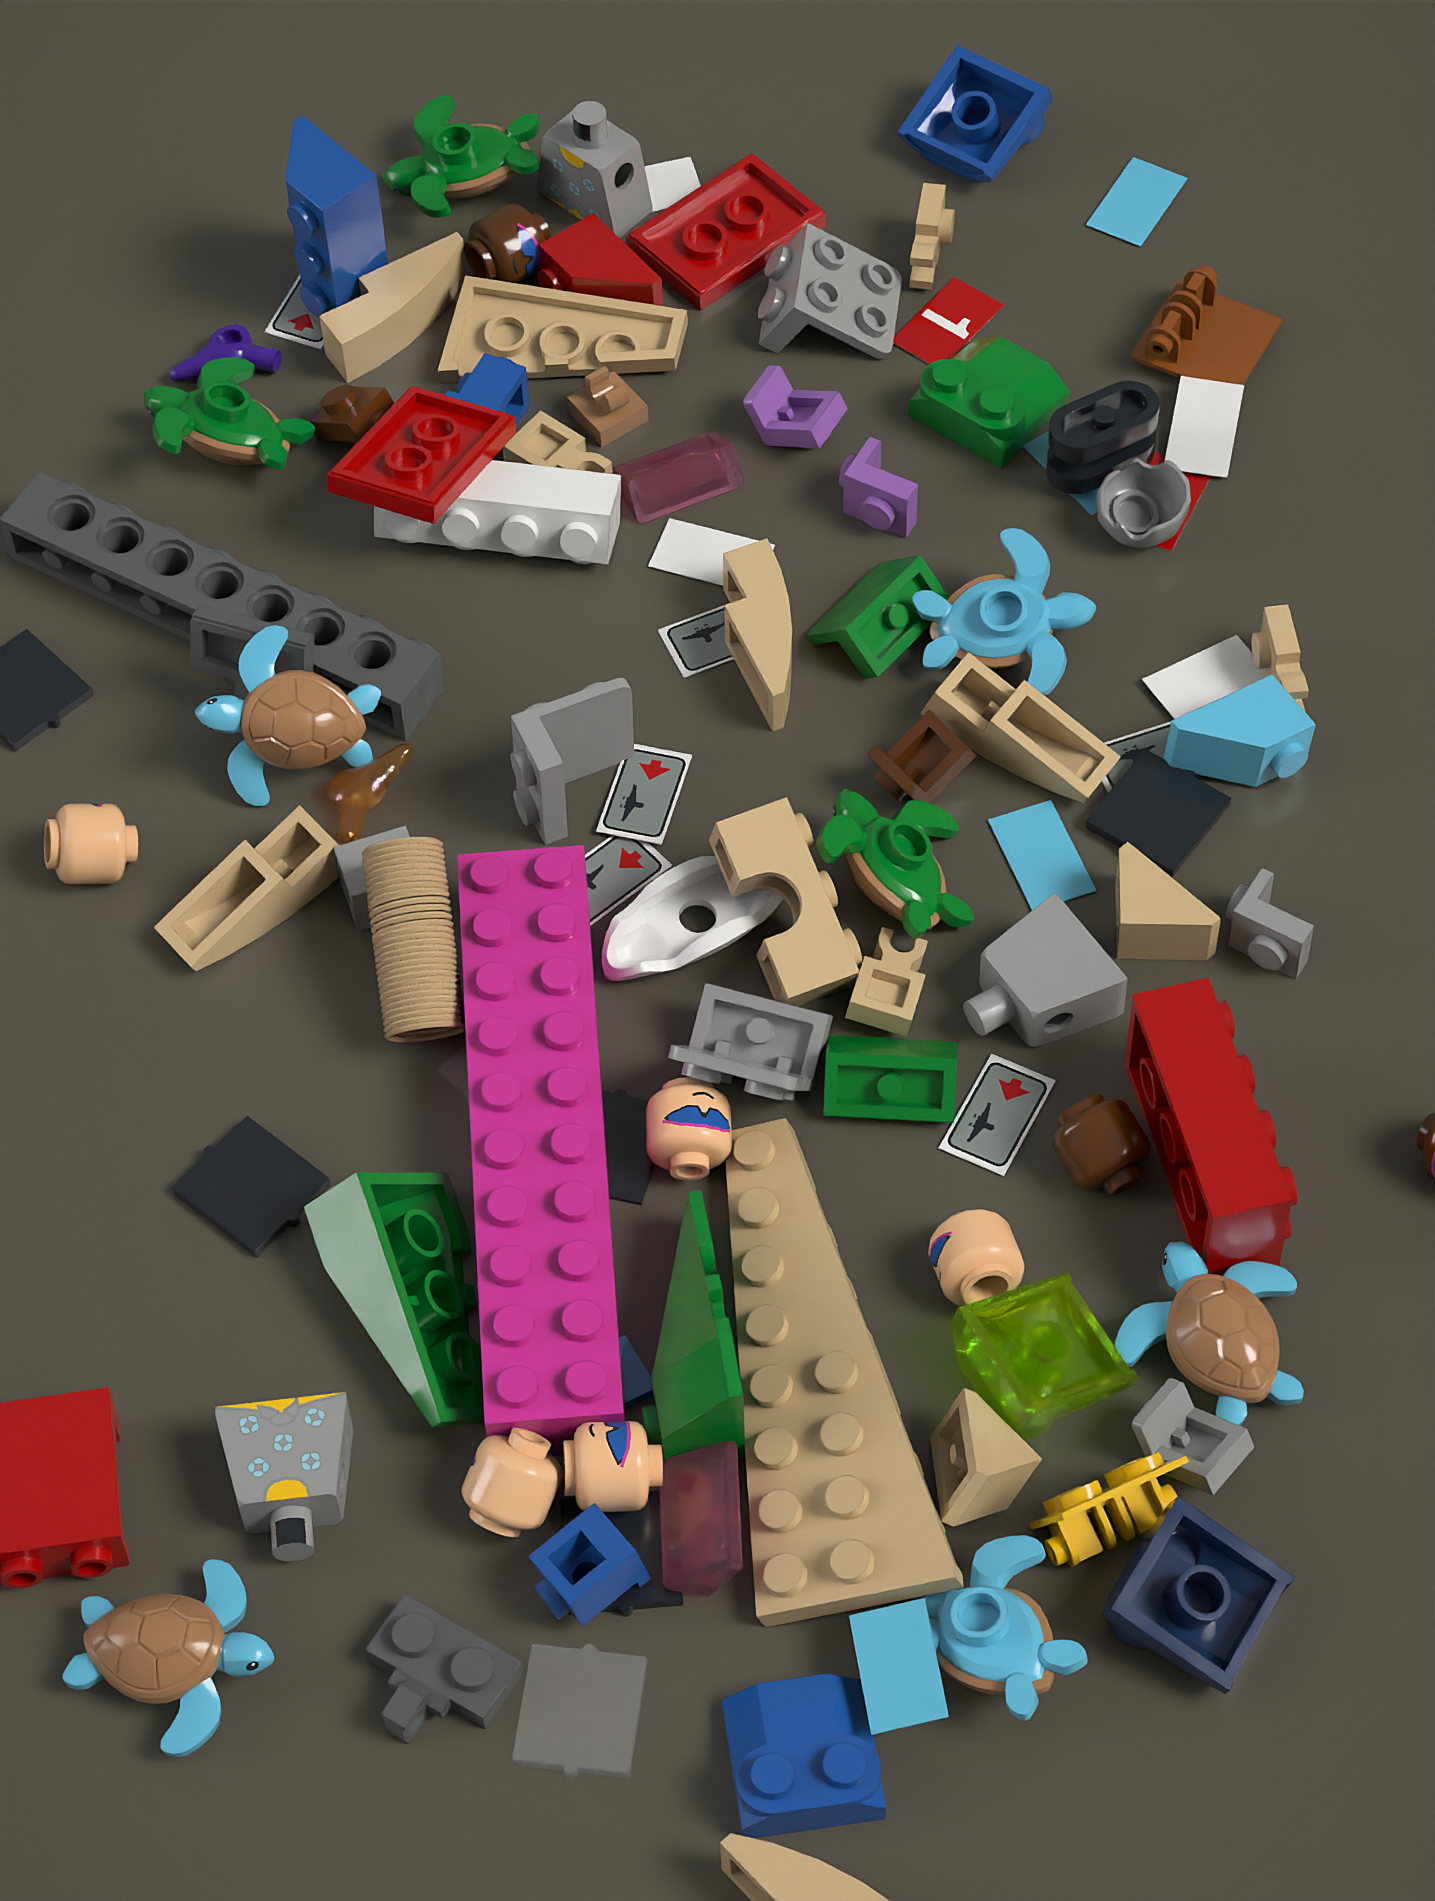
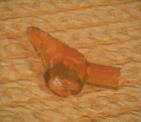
[327,743,413,844]

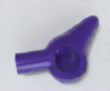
[169,324,281,382]

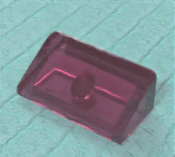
[612,431,744,523]
[659,1441,743,1597]

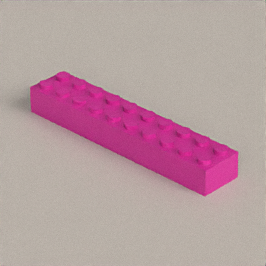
[457,845,625,1456]

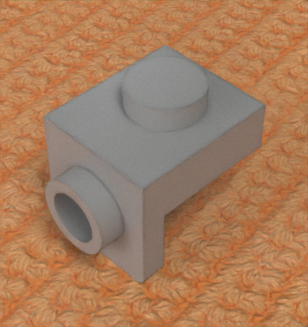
[1225,868,1314,979]
[1132,1378,1255,1495]

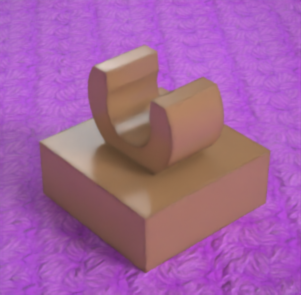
[567,366,649,448]

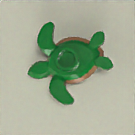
[383,95,541,218]
[144,357,315,470]
[816,788,974,939]

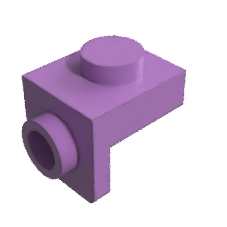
[743,365,848,448]
[838,437,918,538]

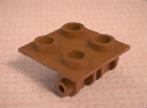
[1130,265,1283,385]

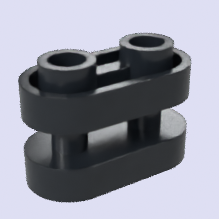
[1046,381,1160,494]

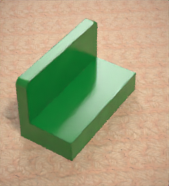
[807,555,949,679]
[823,1035,958,1123]

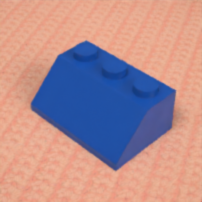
[285,115,388,317]

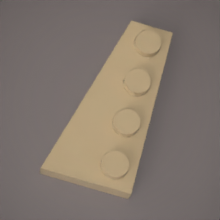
[438,276,688,383]

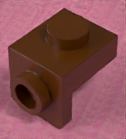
[307,384,394,445]
[867,709,977,803]

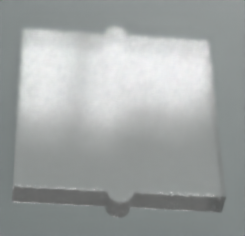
[512,1644,648,1779]

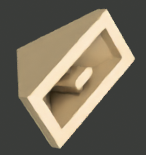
[1115,842,1221,961]
[930,1388,1042,1527]

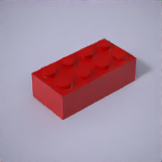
[1124,977,1298,1276]

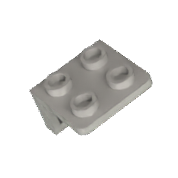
[758,223,902,359]
[510,678,634,845]
[668,983,833,1100]

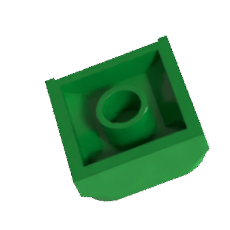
[908,336,1070,469]

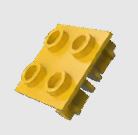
[1029,1451,1189,1567]

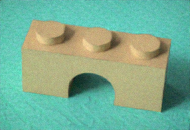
[709,797,862,1006]

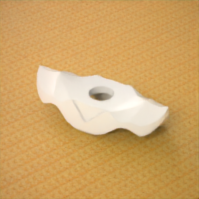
[602,856,784,981]

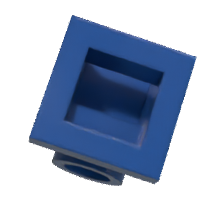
[444,353,530,454]
[528,1503,651,1627]

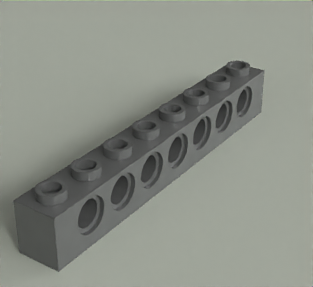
[0,471,445,741]

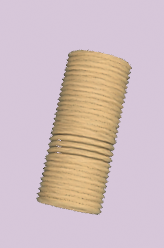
[361,837,466,1042]

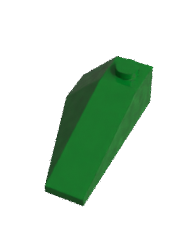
[304,1172,484,1427]
[641,1190,745,1471]

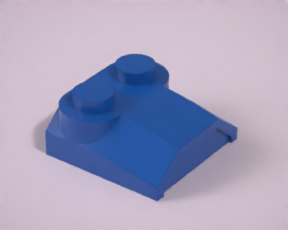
[898,45,1053,182]
[722,1673,886,1838]

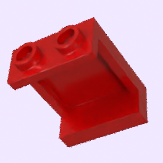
[0,1387,130,1588]

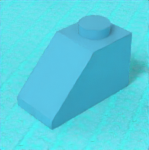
[1163,674,1316,787]

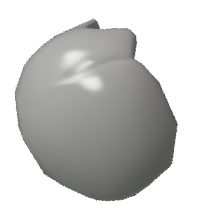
[1096,458,1191,548]

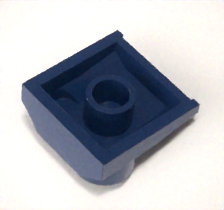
[1102,1496,1295,1694]

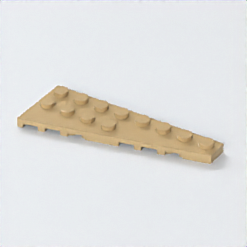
[726,1118,964,1627]

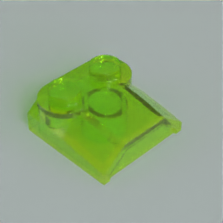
[950,1272,1139,1439]

